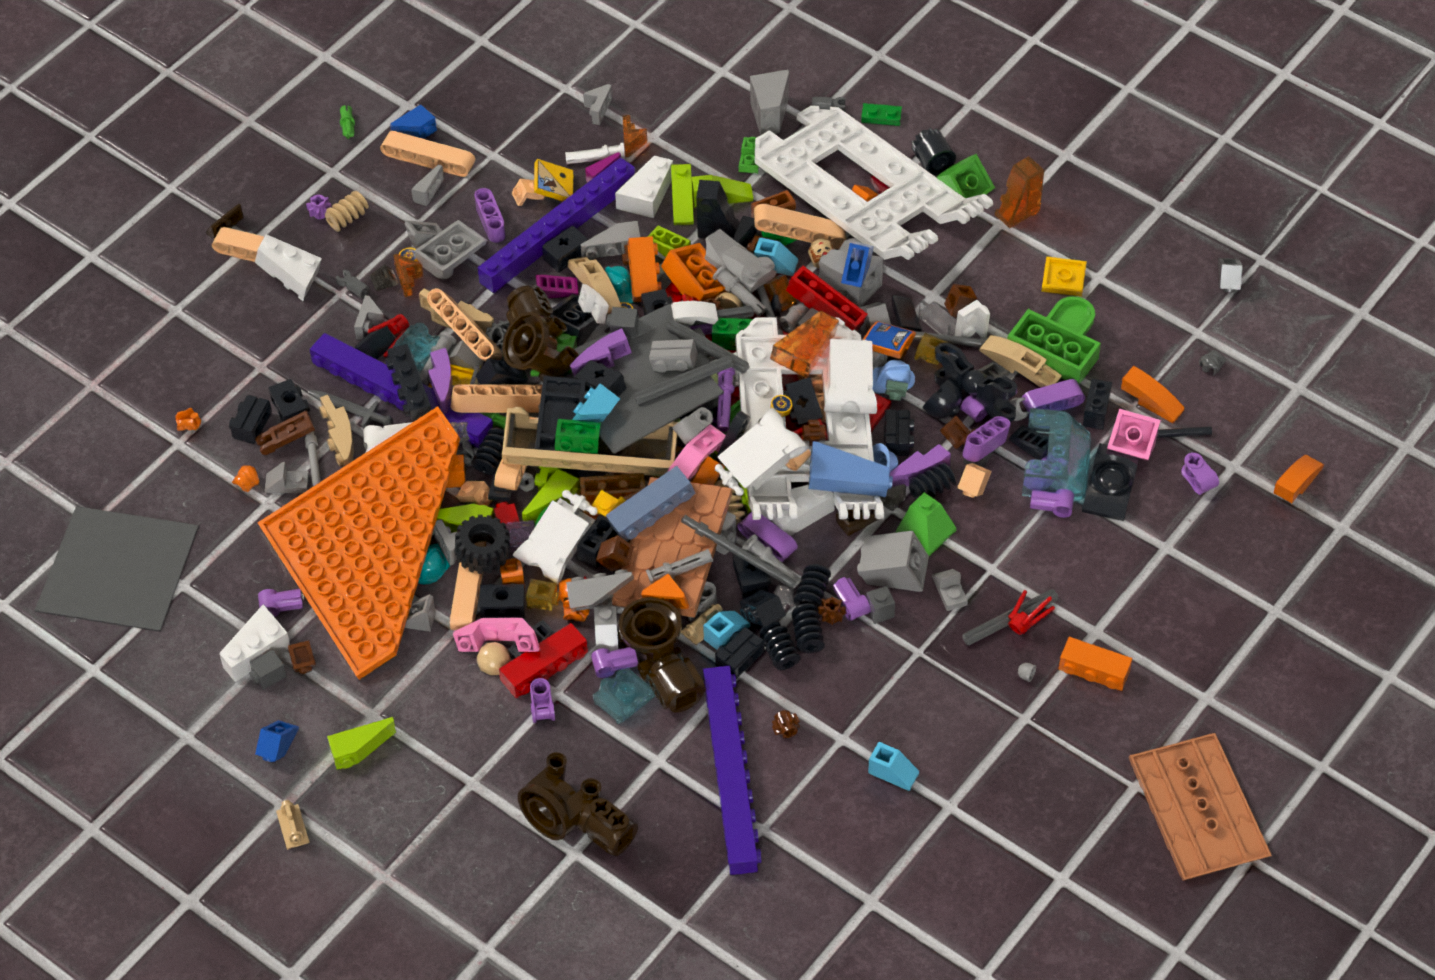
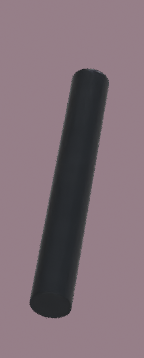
[1157,426,1212,438]

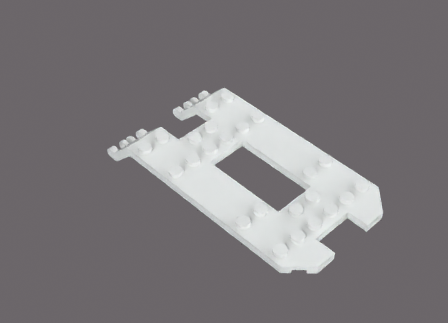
[755,106,993,260]
[735,318,884,520]

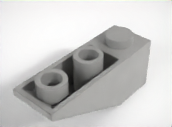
[581,221,640,259]
[566,570,634,612]

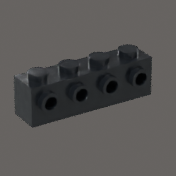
[385,344,431,422]

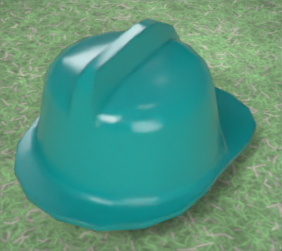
[605,266,635,304]
[418,544,451,585]

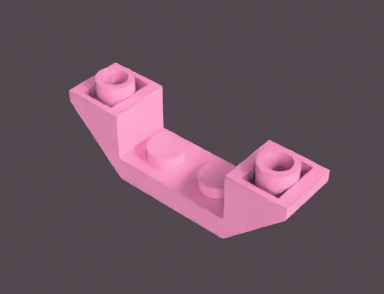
[668,424,726,480]
[453,618,540,652]

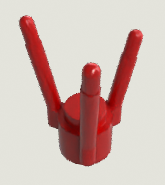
[368,314,409,357]
[1008,590,1055,635]

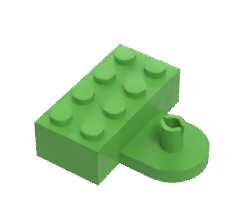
[1007,296,1101,385]

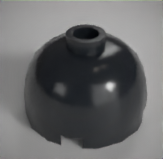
[922,378,963,419]

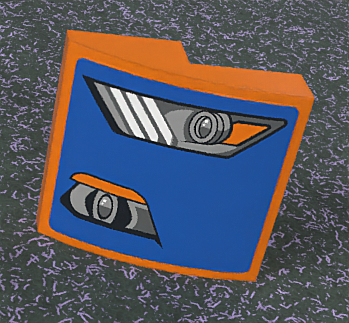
[862,321,916,359]

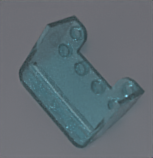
[1022,408,1091,501]

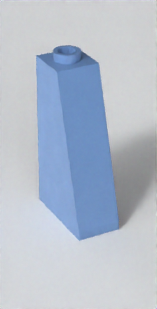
[809,441,893,497]

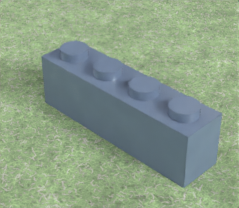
[606,466,696,541]

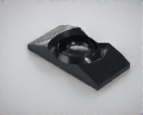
[535,376,586,451]
[1082,443,1140,521]

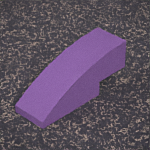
[570,328,632,378]
[428,348,453,414]
[889,444,951,489]

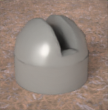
[519,473,535,492]
[1018,663,1036,682]

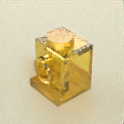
[914,333,948,365]
[526,579,560,611]

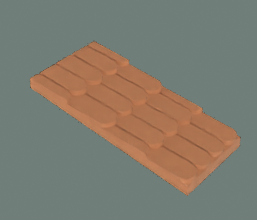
[612,477,732,618]
[1128,733,1272,881]

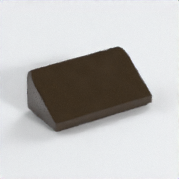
[206,203,244,240]

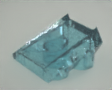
[392,323,440,371]
[592,668,655,724]

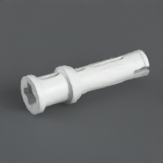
[565,143,626,165]

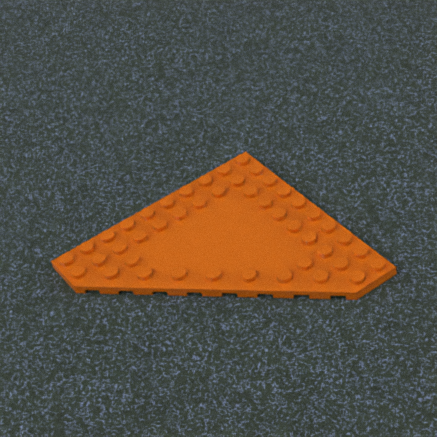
[258,406,460,680]

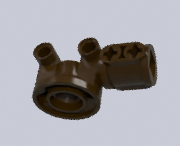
[503,285,579,382]
[618,597,706,712]
[518,752,638,856]

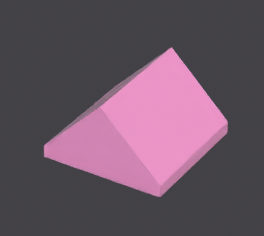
[1107,409,1161,460]

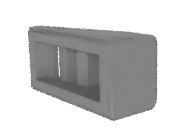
[411,164,444,206]

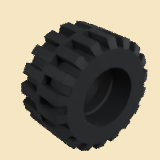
[455,514,510,574]

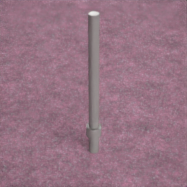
[304,431,321,486]

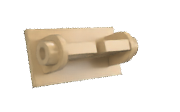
[681,604,723,645]
[276,800,310,850]

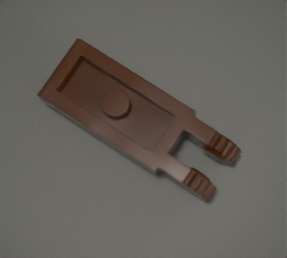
[256,411,315,455]

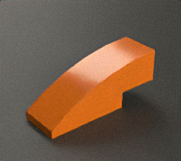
[1121,366,1185,423]
[1274,455,1324,503]

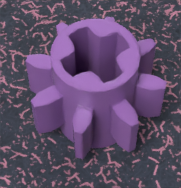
[306,195,332,219]

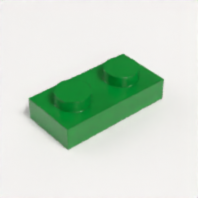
[861,103,902,126]

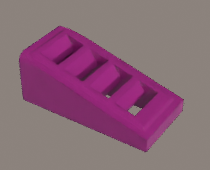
[585,152,621,183]
[536,275,578,299]

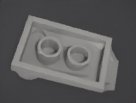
[415,220,488,279]
[704,229,777,293]

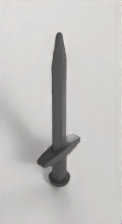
[308,390,393,428]

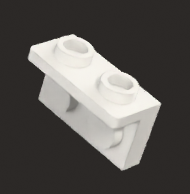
[955,300,990,338]

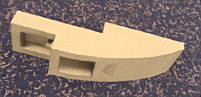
[568,257,622,314]
[419,289,494,333]
[979,335,1062,387]
[319,395,354,467]

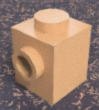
[958,463,992,498]

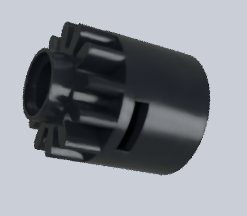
[911,127,956,176]

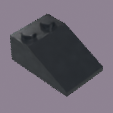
[550,294,599,347]

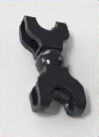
[934,342,1017,422]

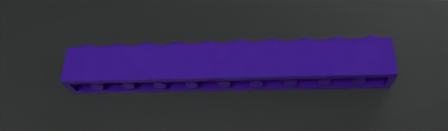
[478,157,635,293]
[309,333,493,448]
[703,666,762,875]

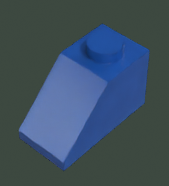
[390,105,437,139]
[841,242,874,288]
[255,720,299,762]

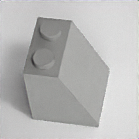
[750,70,789,135]
[818,249,883,307]
[857,531,929,592]

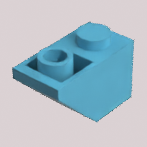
[754,238,798,276]
[572,384,620,422]
[703,611,751,650]
[868,742,919,791]

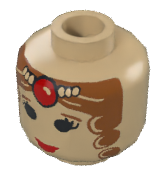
[808,239,835,268]

